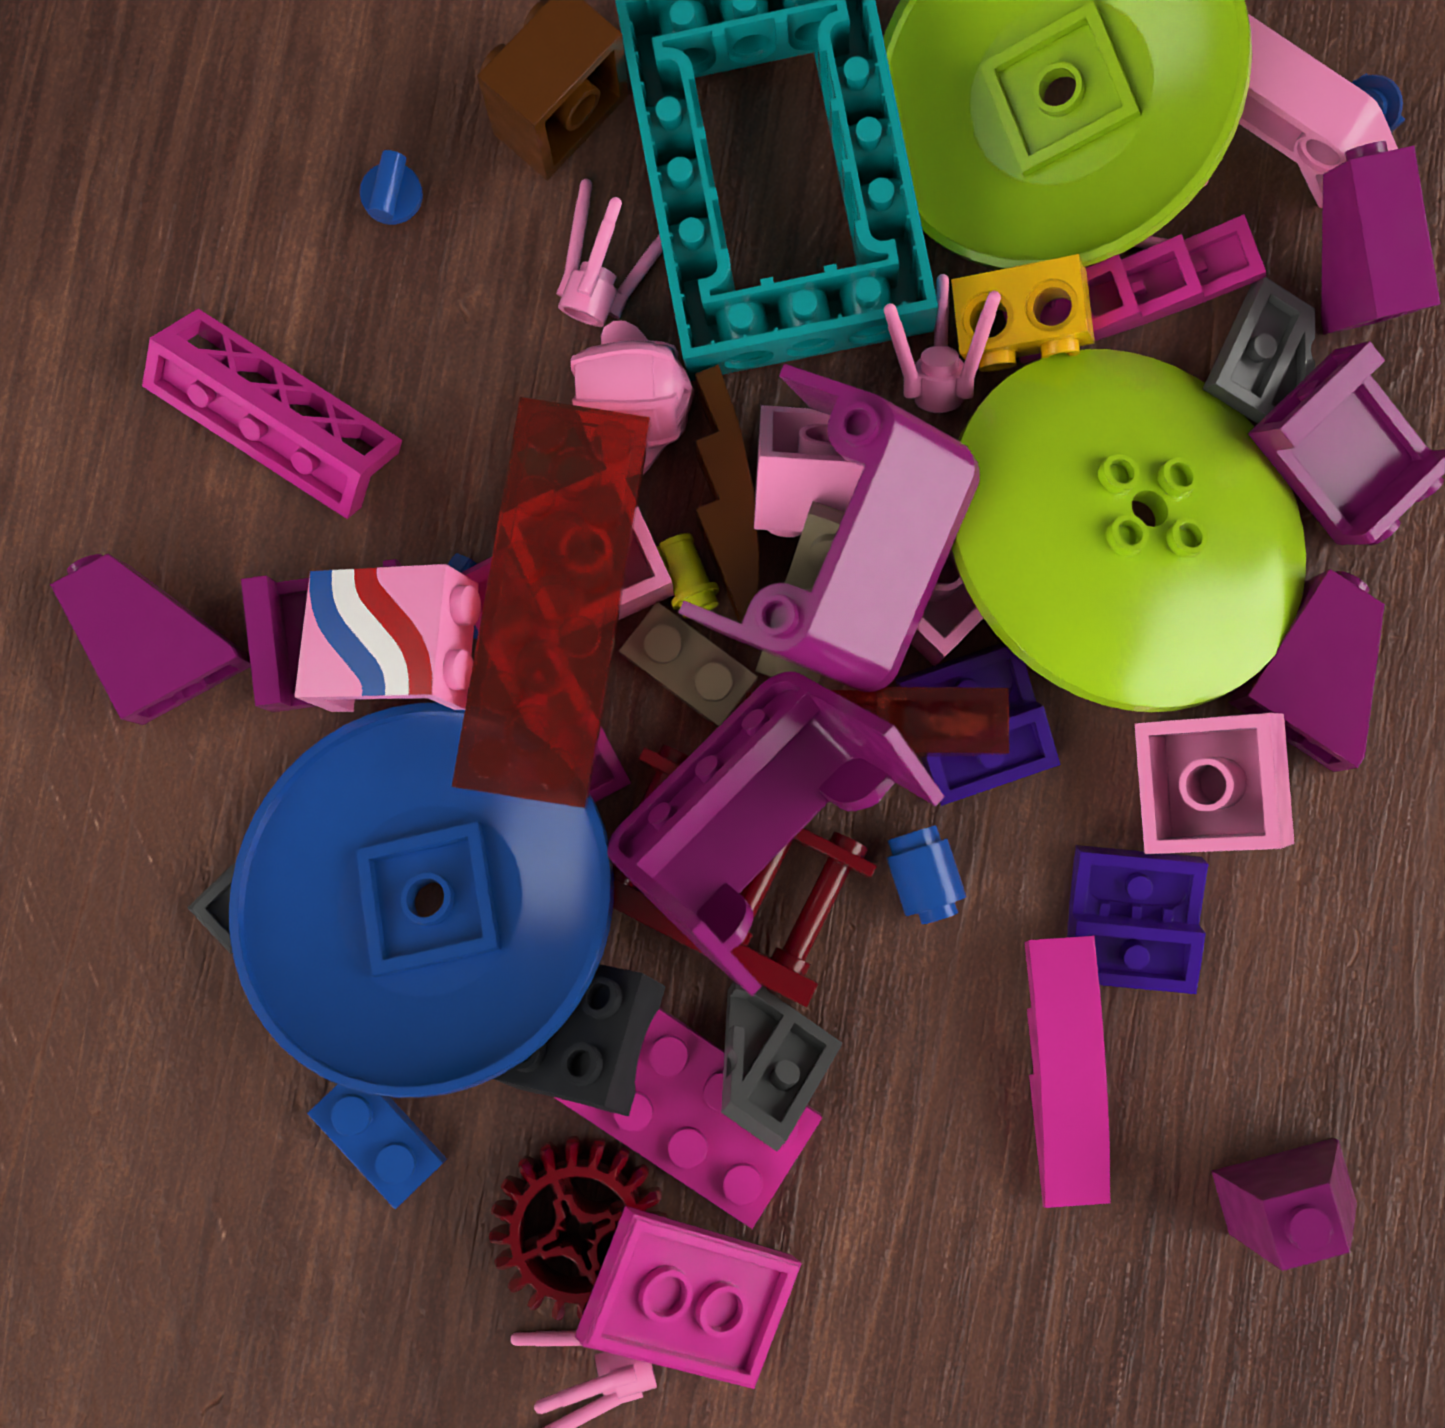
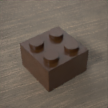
[477,0,629,181]

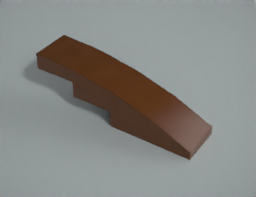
[695,364,759,624]

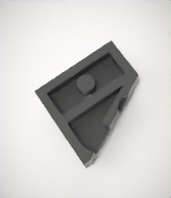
[1203,277,1315,424]
[721,981,843,1152]

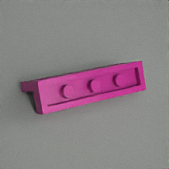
[142,309,402,519]

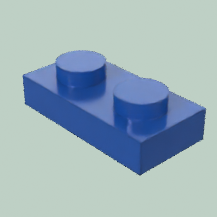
[307,1084,447,1209]

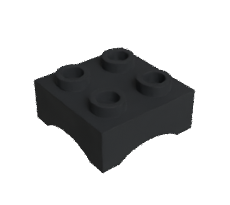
[493,964,666,1117]

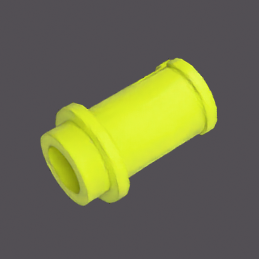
[657,533,719,618]

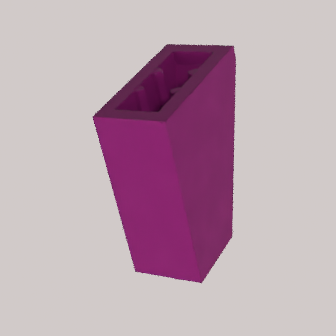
[1321,141,1441,335]
[50,553,251,725]
[1228,569,1385,772]
[1211,1138,1357,1271]

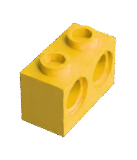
[951,254,1095,372]

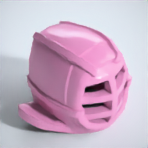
[571,321,694,480]

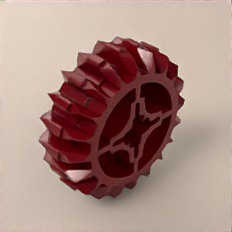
[489,1136,668,1321]

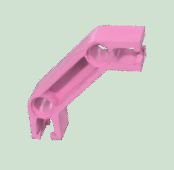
[1239,14,1398,208]

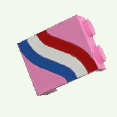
[294,564,481,712]

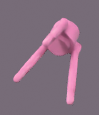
[556,178,663,327]
[884,274,1001,413]
[510,1330,657,1428]

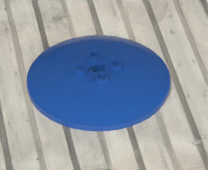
[229,702,614,1098]

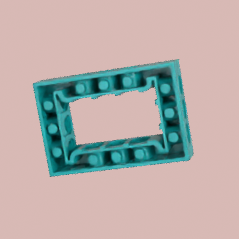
[615,0,938,381]

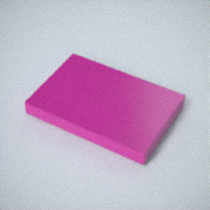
[575,1206,802,1389]

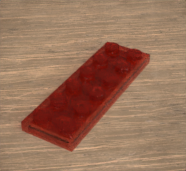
[452,397,651,809]

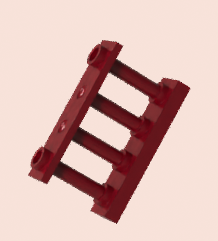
[612,744,877,1008]

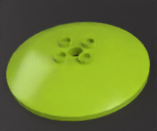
[883,0,1252,270]
[951,349,1306,712]

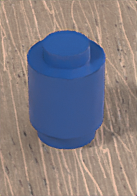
[886,825,967,925]

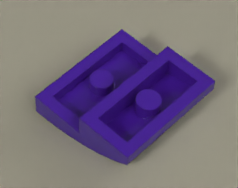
[895,642,1061,806]
[1067,845,1208,994]

